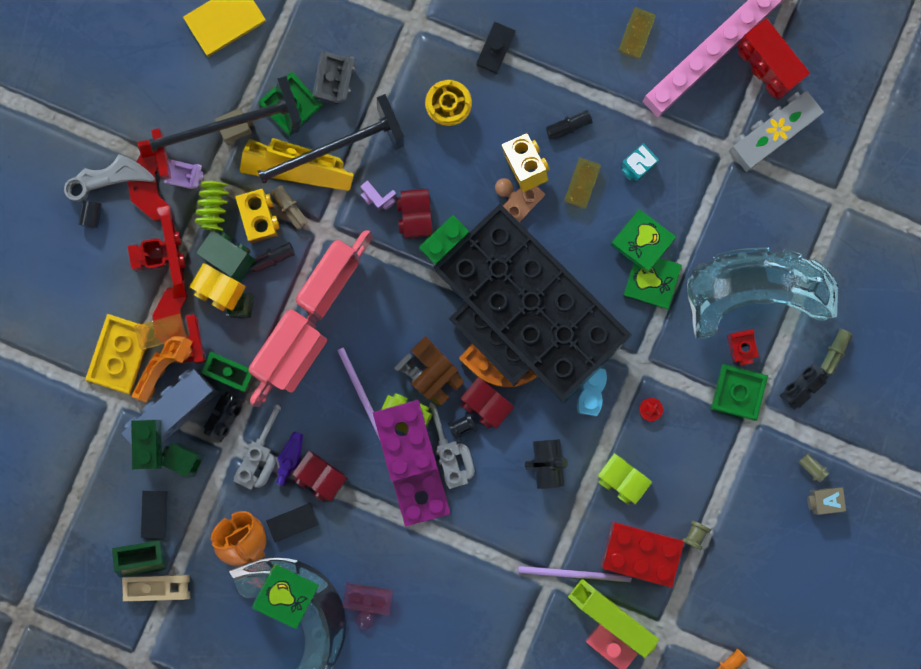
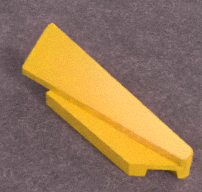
[240,138,354,191]

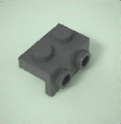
[312,51,355,104]

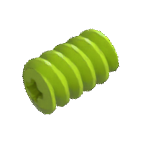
[195,181,230,232]

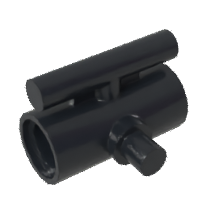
[525,439,568,489]

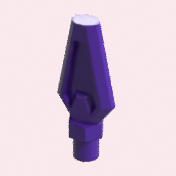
[276,432,303,486]

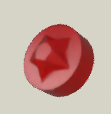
[639,398,663,421]

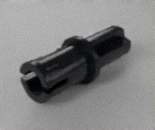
[546,110,593,139]
[250,242,295,272]

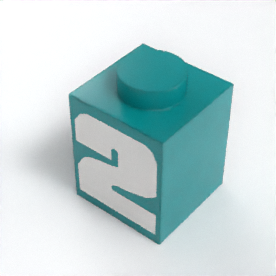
[620,143,659,182]

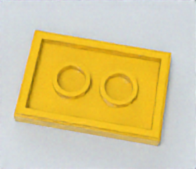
[183,0,267,57]
[85,314,153,395]

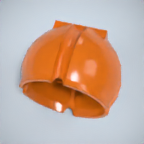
[210,511,266,568]

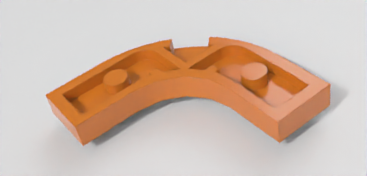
[131,336,193,403]
[459,344,537,387]

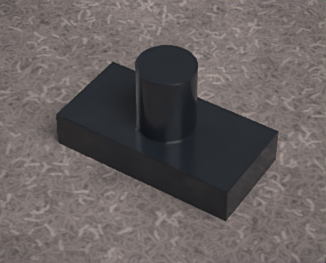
[476,21,516,74]

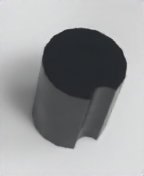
[78,200,102,229]

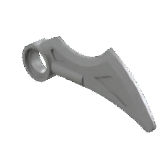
[64,154,156,202]

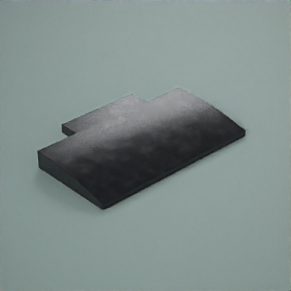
[433,204,632,403]

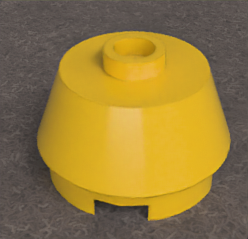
[425,80,472,126]

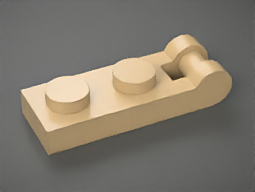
[122,574,190,601]

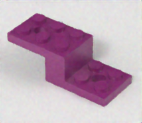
[372,400,451,527]

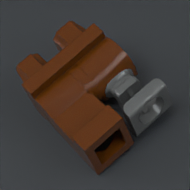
[394,336,464,406]

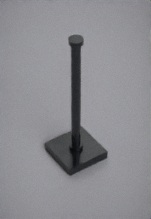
[149,76,301,152]
[258,94,404,184]

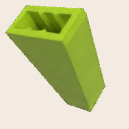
[568,579,660,658]

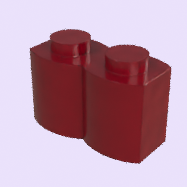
[397,189,432,240]
[460,377,515,429]
[292,451,348,502]

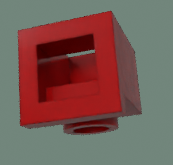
[727,329,759,366]

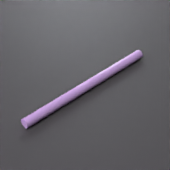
[337,347,380,440]
[518,566,632,582]

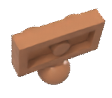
[495,178,546,222]

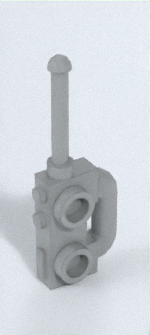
[429,402,475,489]
[233,404,281,490]

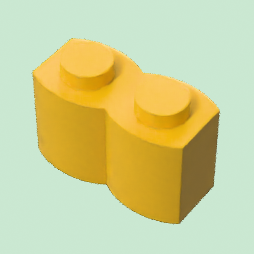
[190,263,246,311]

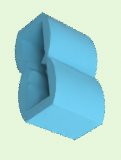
[577,368,607,417]

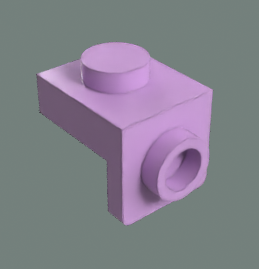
[164,160,203,189]
[360,181,397,211]

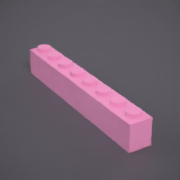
[642,0,784,118]

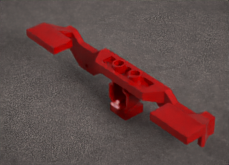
[127,128,206,364]

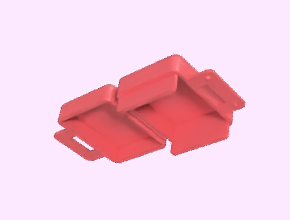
[249,230,373,407]

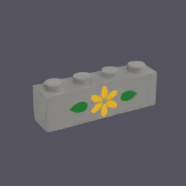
[729,91,824,172]

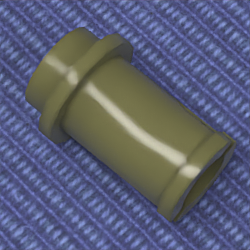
[798,452,829,483]

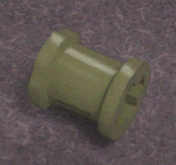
[682,520,711,551]

